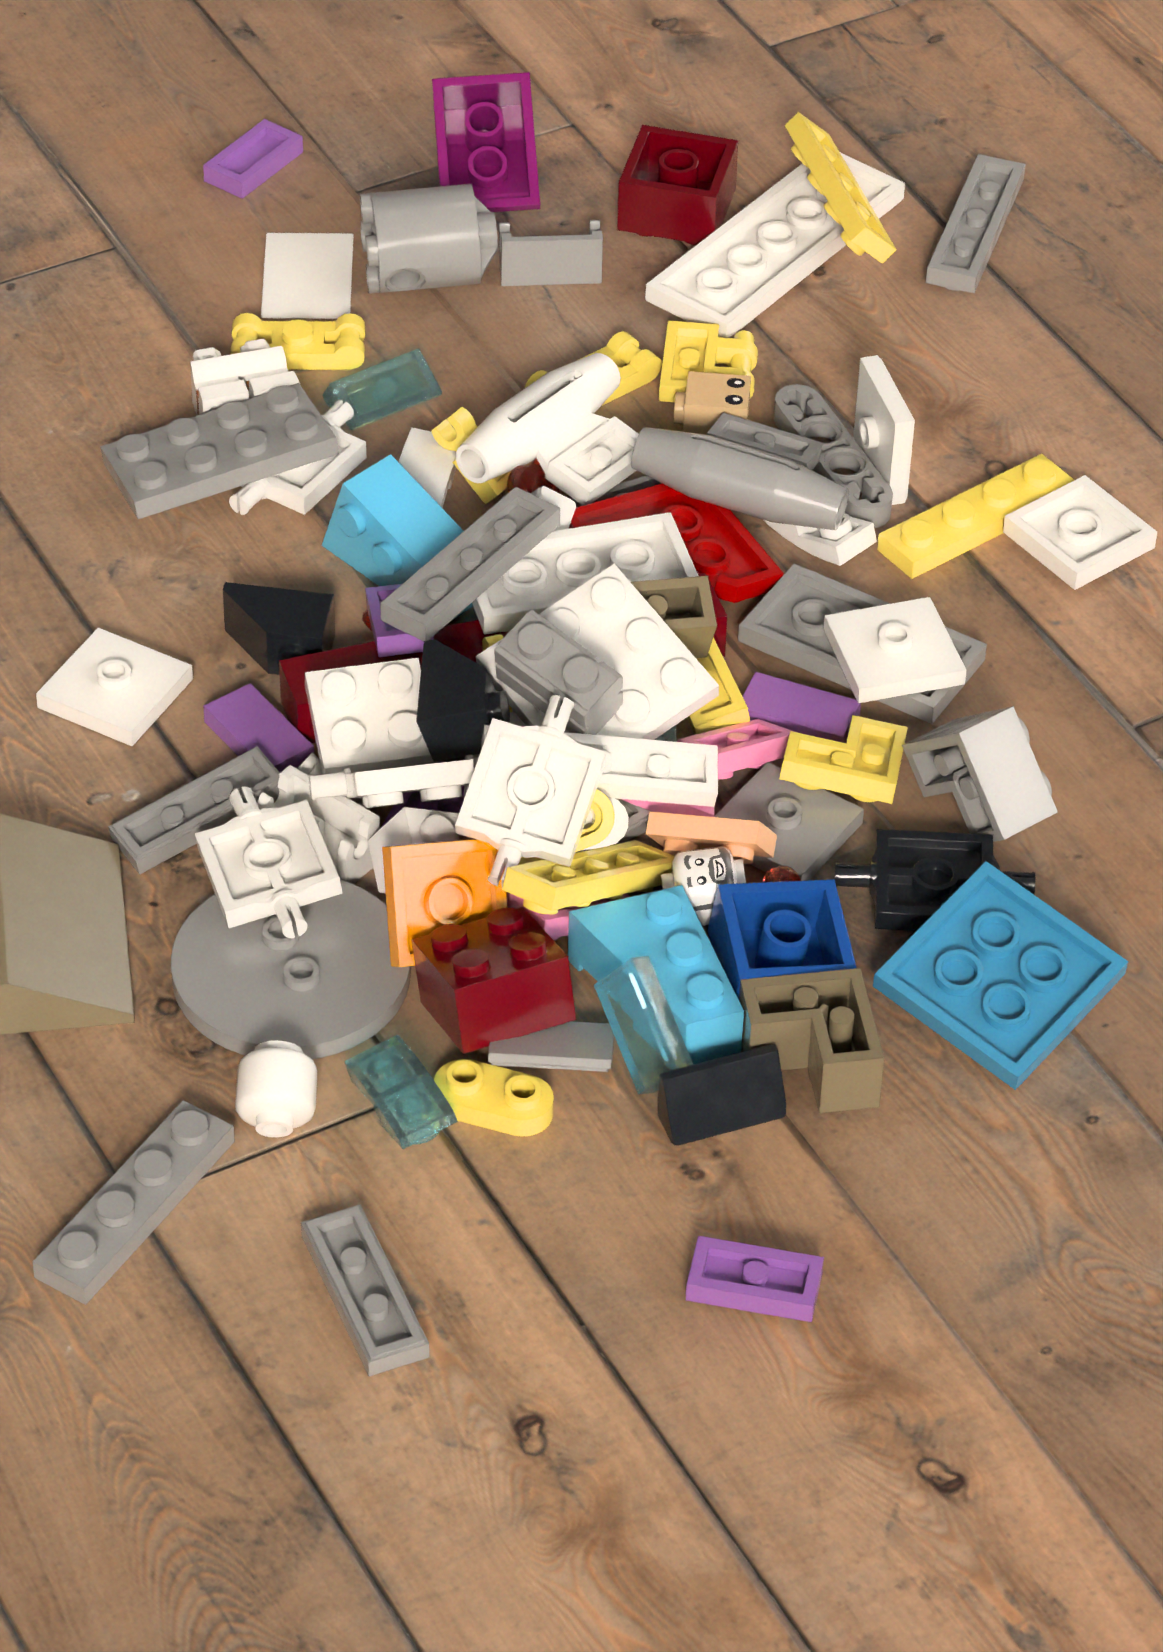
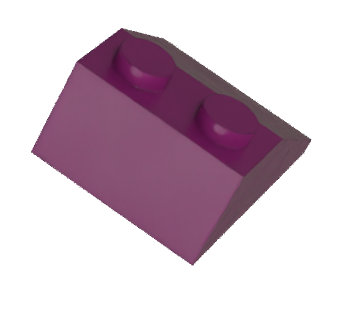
[432,72,540,212]

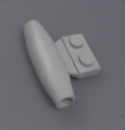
[631,413,849,531]

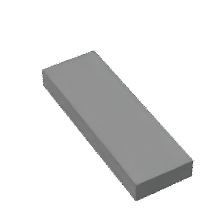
[108,746,280,875]
[301,1204,429,1377]

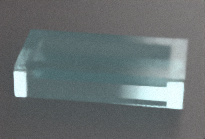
[594,956,693,1095]

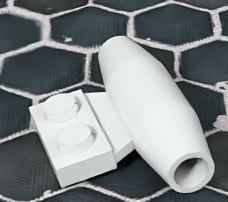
[456,353,639,506]

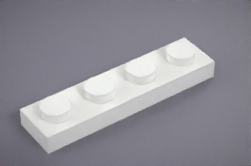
[481,725,718,807]

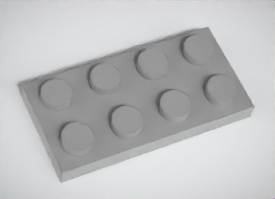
[100,383,339,519]
[738,563,987,724]

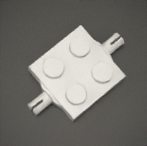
[229,400,367,515]
[455,695,606,888]
[309,755,479,808]
[195,786,343,938]

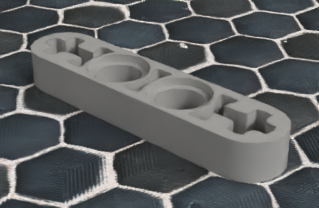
[773,384,893,528]

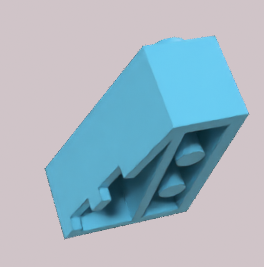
[321,454,473,621]
[568,885,744,1068]

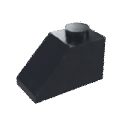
[223,582,335,675]
[416,639,510,762]

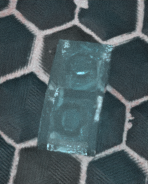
[344,1035,458,1149]

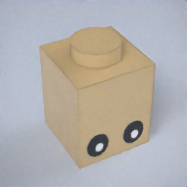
[674,371,751,435]

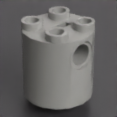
[360,184,498,294]

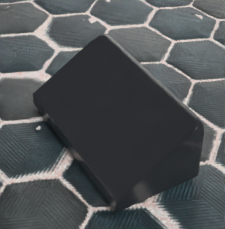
[657,1044,786,1145]

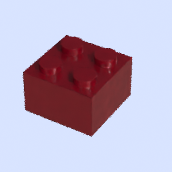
[617,125,739,245]
[411,907,576,1054]

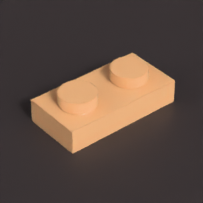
[646,811,777,864]

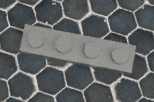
[926,154,1026,293]
[380,487,560,641]
[33,1100,235,1305]

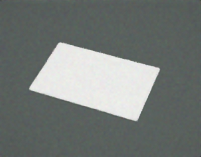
[261,233,353,319]

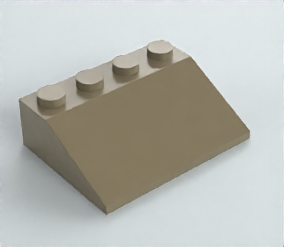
[0,813,135,1035]

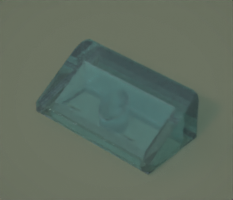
[322,348,443,431]

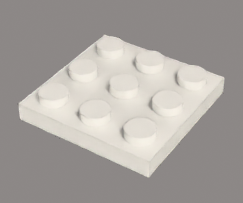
[476,564,719,740]

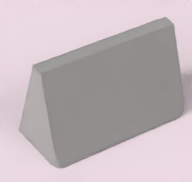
[488,1021,615,1072]

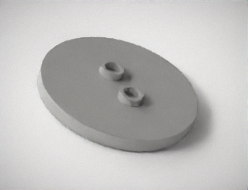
[171,879,411,1059]

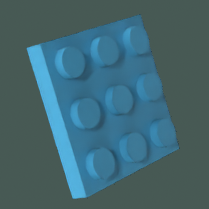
[873,861,1128,1090]

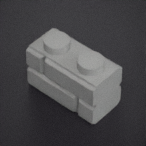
[494,610,623,735]

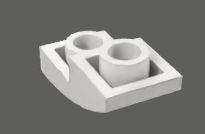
[399,427,456,508]
[763,513,877,566]

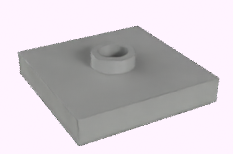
[714,762,864,882]

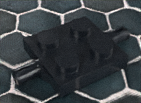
[834,829,1036,931]

